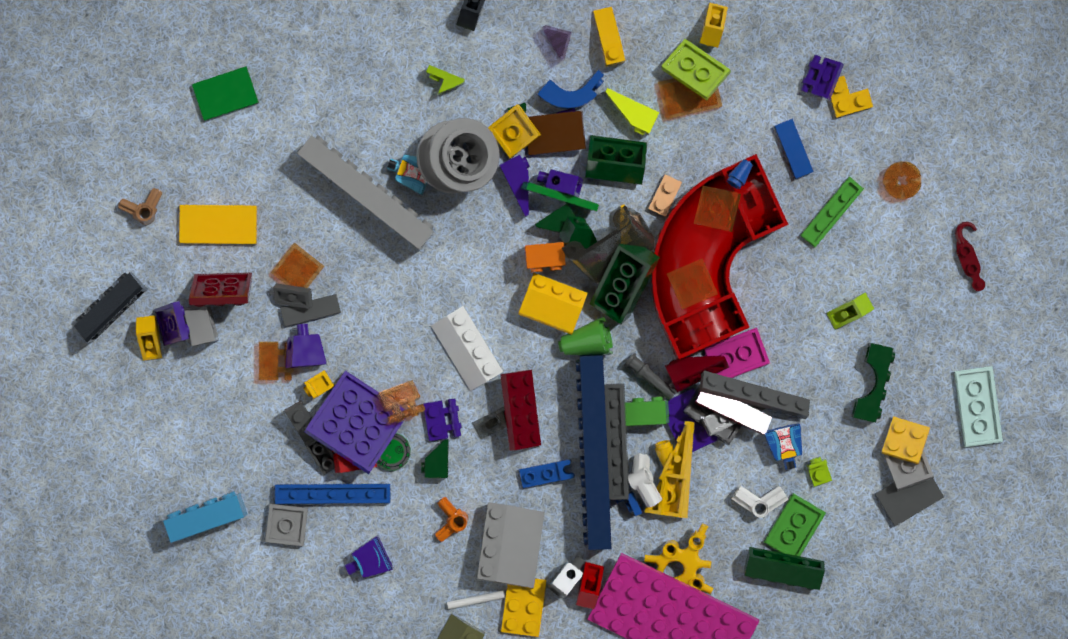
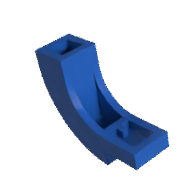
[537,70,604,109]

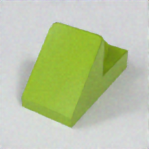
[426,65,465,95]

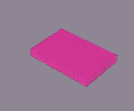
[703,327,770,378]

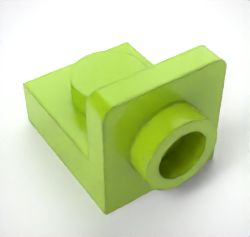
[807,457,832,487]

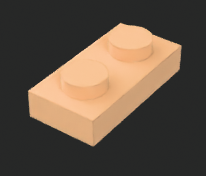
[648,174,682,217]

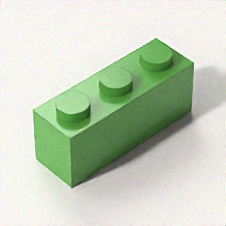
[625,397,669,426]

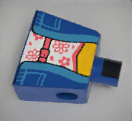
[764,423,802,470]

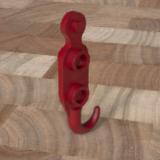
[955,221,985,291]

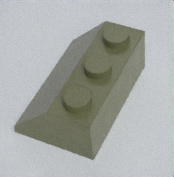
[438,614,485,639]

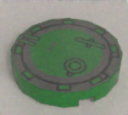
[377,433,411,470]

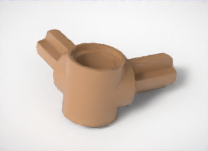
[118,188,162,225]

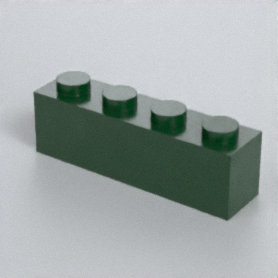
[744,547,825,590]

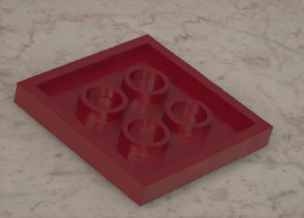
[189,272,252,307]

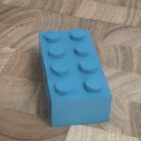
[163,491,248,543]

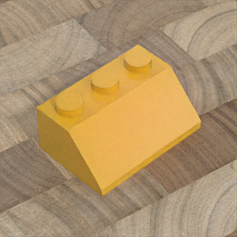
[518,273,588,335]

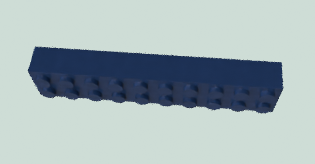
[575,355,612,550]

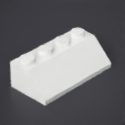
[431,306,503,391]

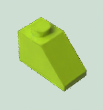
[826,292,874,330]

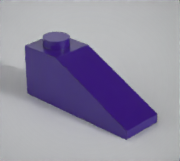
[499,155,530,217]

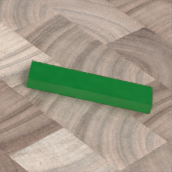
[521,182,599,211]

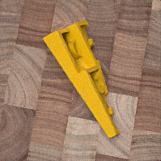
[644,421,694,518]

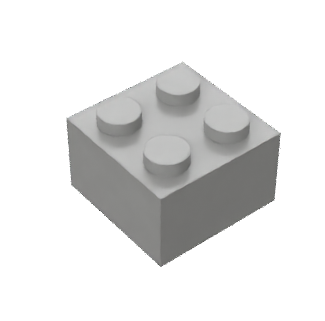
[183,305,219,346]

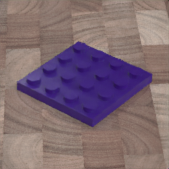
[304,370,410,474]

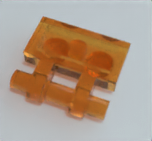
[259,342,294,380]
[377,380,425,424]

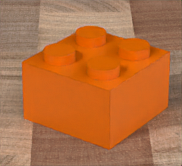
[525,242,566,273]

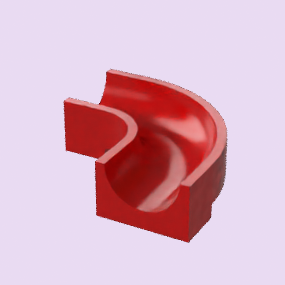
[650,154,789,359]

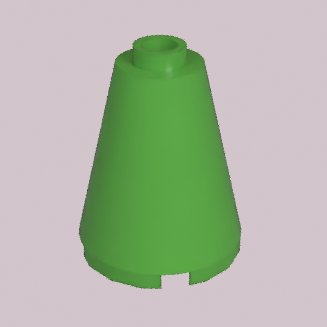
[558,317,613,355]

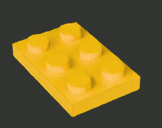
[501,578,547,637]

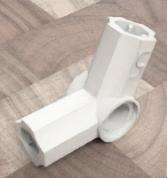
[628,453,662,507]
[731,485,789,518]

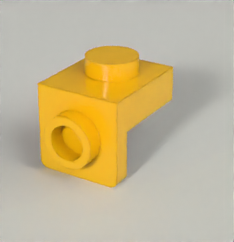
[303,370,335,399]

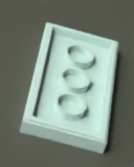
[954,366,1003,447]

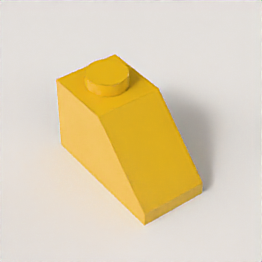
[700,2,728,48]
[136,315,162,361]

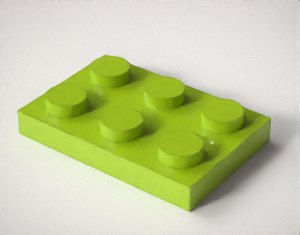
[661,39,731,100]

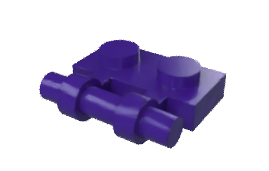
[801,55,844,100]
[423,398,462,441]

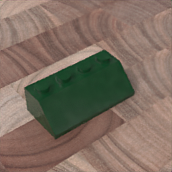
[590,244,660,324]

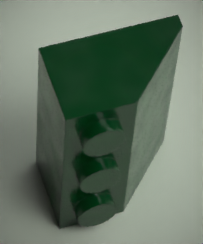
[585,135,647,185]

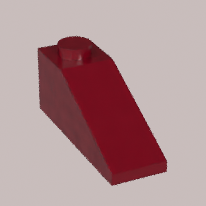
[665,356,729,392]

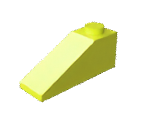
[605,88,659,136]

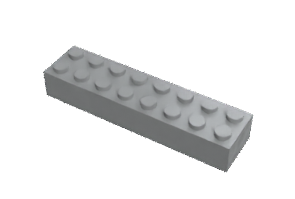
[297,135,435,250]

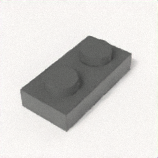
[273,283,313,309]

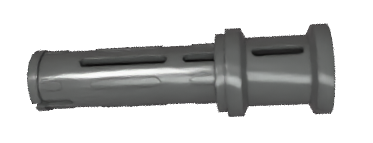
[624,353,677,401]

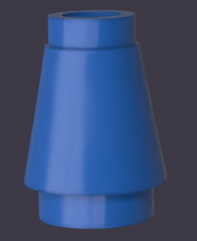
[727,159,753,189]

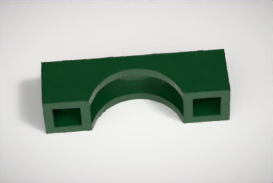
[851,343,895,423]

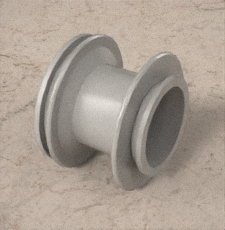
[416,118,500,194]

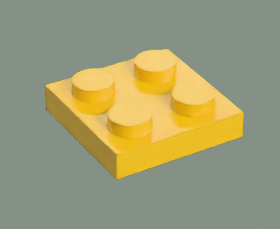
[488,104,541,158]
[882,416,930,465]

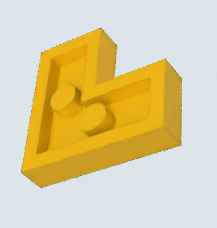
[831,76,873,118]

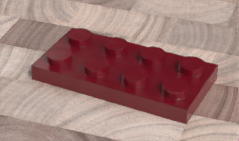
[500,370,541,451]

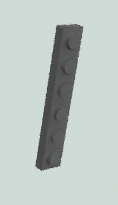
[699,371,810,419]
[604,383,629,500]

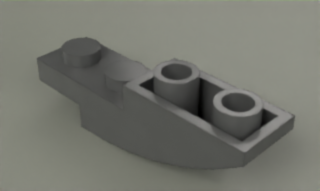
[285,400,335,475]

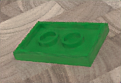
[192,66,259,121]

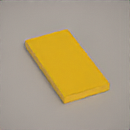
[179,205,257,244]

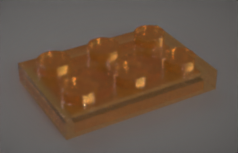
[658,78,723,120]

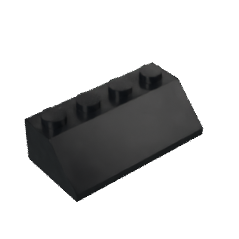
[74,272,148,343]

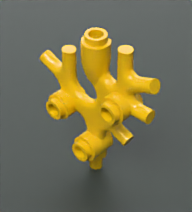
[644,523,714,595]

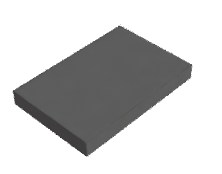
[875,478,944,526]

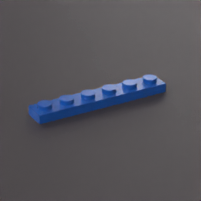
[275,483,391,504]

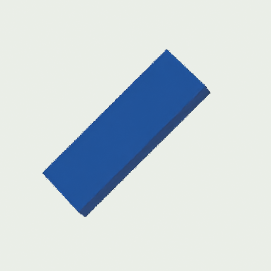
[774,119,814,179]

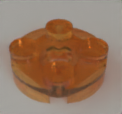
[882,161,921,200]

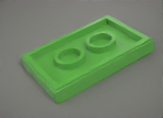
[764,493,826,556]

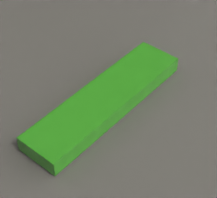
[800,177,864,248]

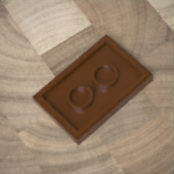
[528,111,586,155]

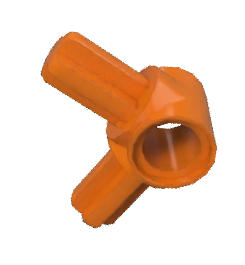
[435,497,469,542]

